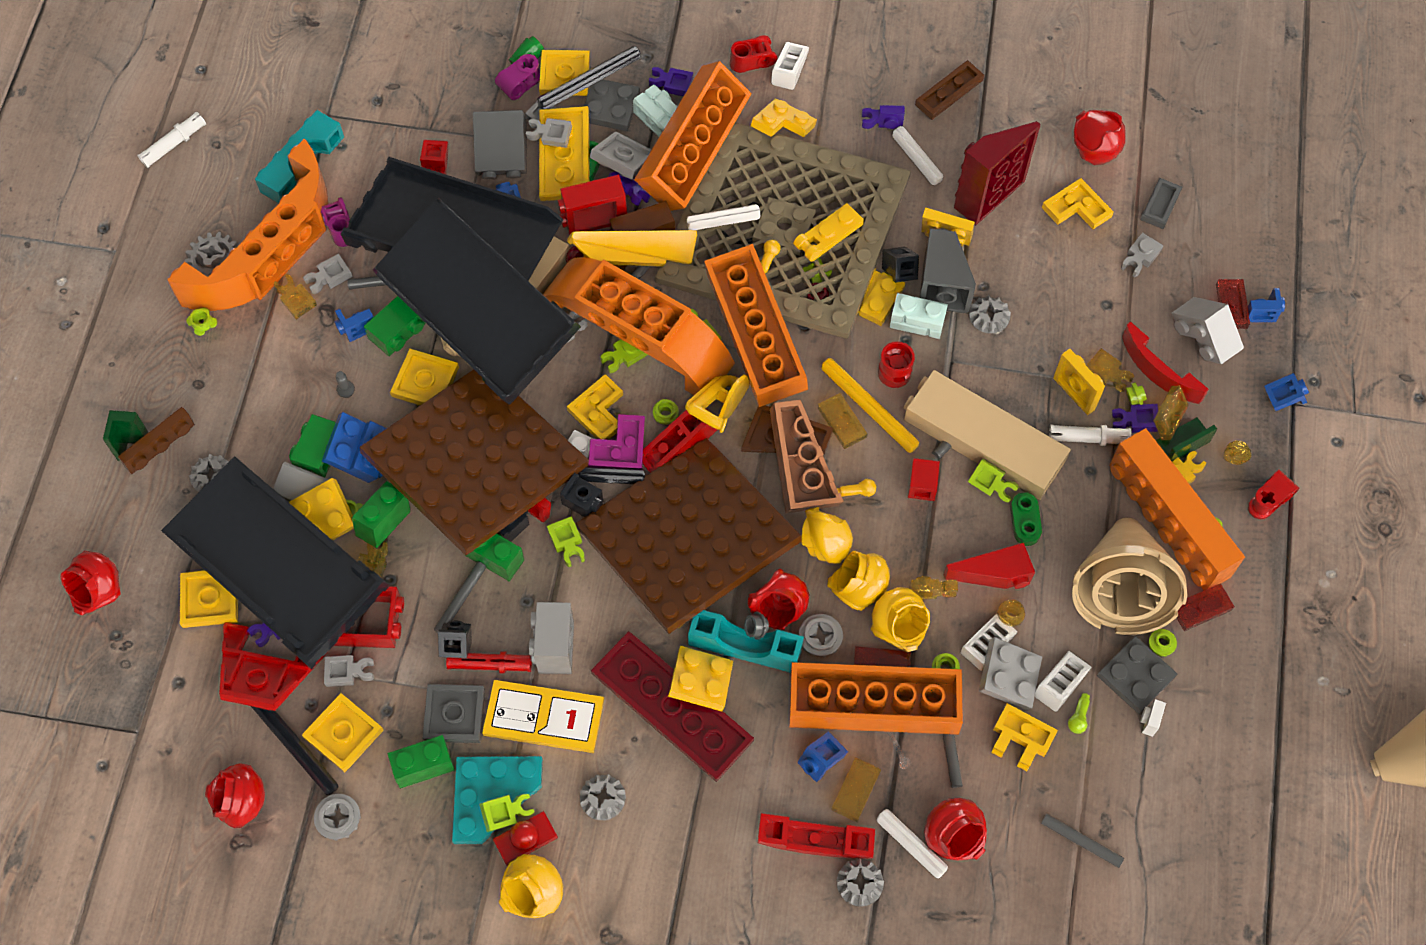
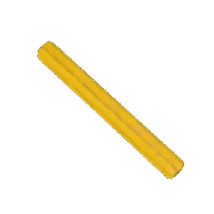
[821,358,919,453]

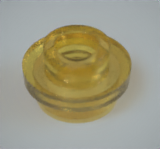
[1224,441,1251,465]
[997,599,1025,627]

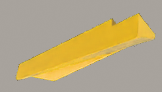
[567,230,697,267]

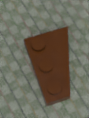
[741,405,834,455]

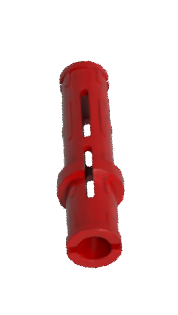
[446,651,532,673]

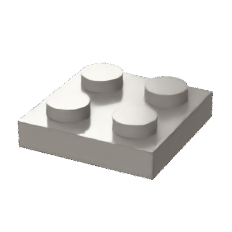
[590,131,651,179]
[979,637,1042,710]

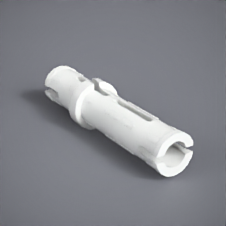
[137,112,206,168]
[1049,425,1131,446]

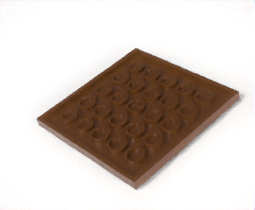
[360,369,589,556]
[576,438,802,634]

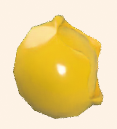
[802,507,853,564]
[827,551,890,611]
[870,587,930,652]
[499,854,563,918]

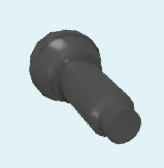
[336,371,355,398]

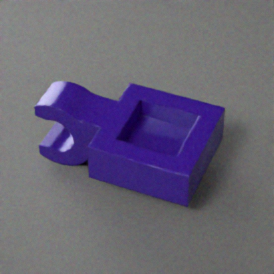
[862,105,905,129]

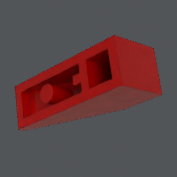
[642,408,717,473]
[943,543,1035,589]

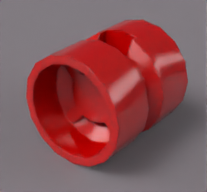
[878,342,915,388]

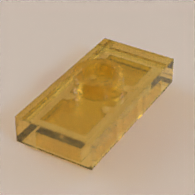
[1154,386,1189,440]
[818,393,867,449]
[831,757,881,822]

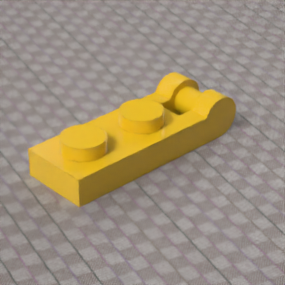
[793,203,864,262]

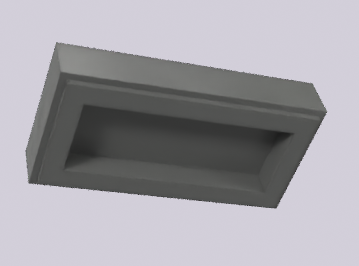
[1140,178,1182,229]

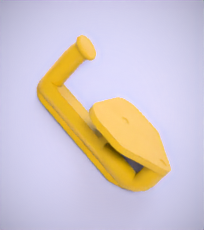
[685,374,750,433]

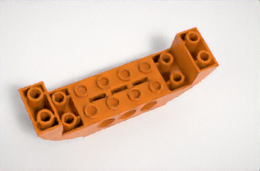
[167,139,329,311]
[543,257,735,395]

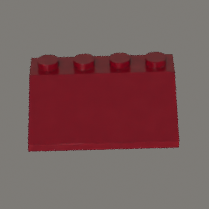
[954,121,1041,226]

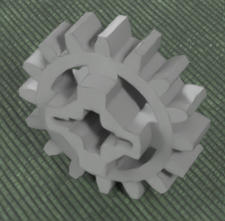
[185,232,238,277]

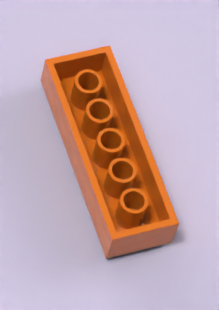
[634,61,752,211]
[704,244,808,407]
[1109,428,1245,593]
[789,662,963,735]

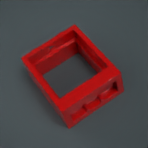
[557,175,627,235]
[334,587,404,648]

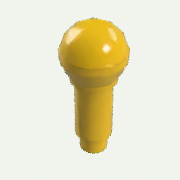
[761,239,781,273]
[837,478,877,497]

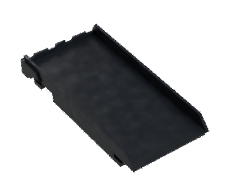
[341,157,563,281]
[373,198,581,405]
[161,456,389,670]

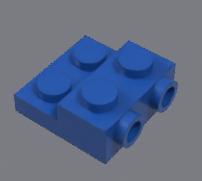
[322,412,387,483]

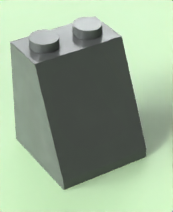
[473,110,527,179]
[919,228,976,314]

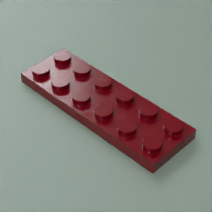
[591,631,754,782]

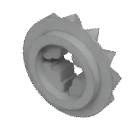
[969,295,1011,333]
[189,454,229,492]
[799,614,843,658]
[580,774,626,820]
[314,794,361,841]
[837,858,884,906]

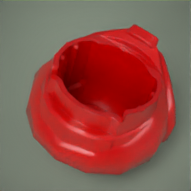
[1074,110,1126,165]
[60,551,121,615]
[748,569,810,630]
[205,763,265,828]
[924,798,987,860]

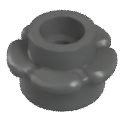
[744,612,769,639]

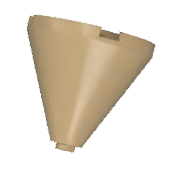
[1072,518,1187,635]
[1370,708,1426,788]

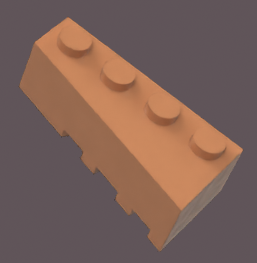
[769,400,844,513]

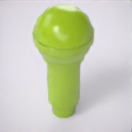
[1068,693,1090,734]

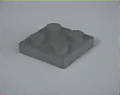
[584,79,640,132]
[1097,636,1178,714]
[422,684,485,743]

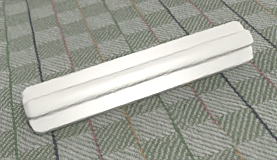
[892,126,943,185]
[686,204,760,230]
[877,809,948,878]

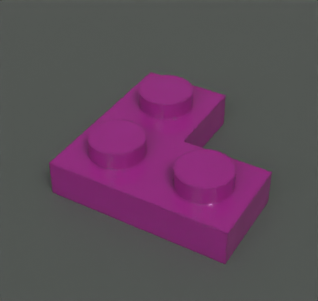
[588,414,645,469]

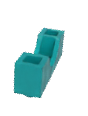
[255,110,344,204]
[688,610,804,673]

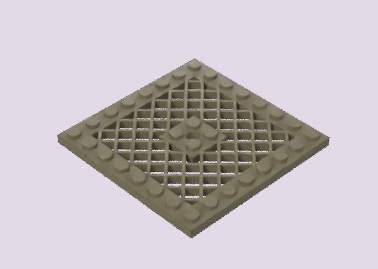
[655,123,911,339]

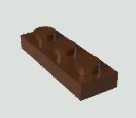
[915,60,984,120]
[118,407,195,474]

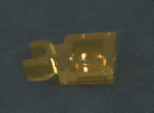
[274,274,317,319]
[1086,348,1135,392]
[357,542,388,578]
[909,576,958,599]

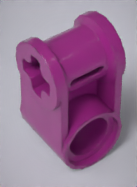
[495,54,540,100]
[321,197,350,247]

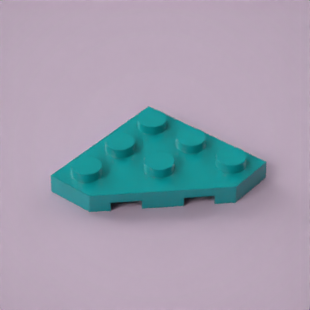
[452,756,543,844]

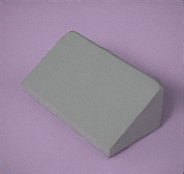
[274,462,329,500]

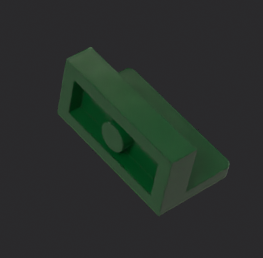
[103,410,149,461]
[1156,417,1217,461]

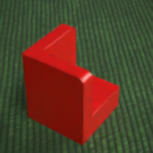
[908,458,940,501]

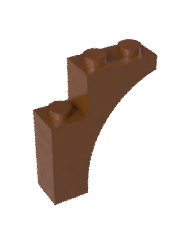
[607,201,675,271]

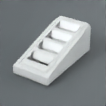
[771,42,809,90]
[960,614,1018,671]
[1035,651,1091,712]

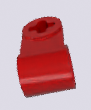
[730,35,778,73]
[1248,470,1300,520]

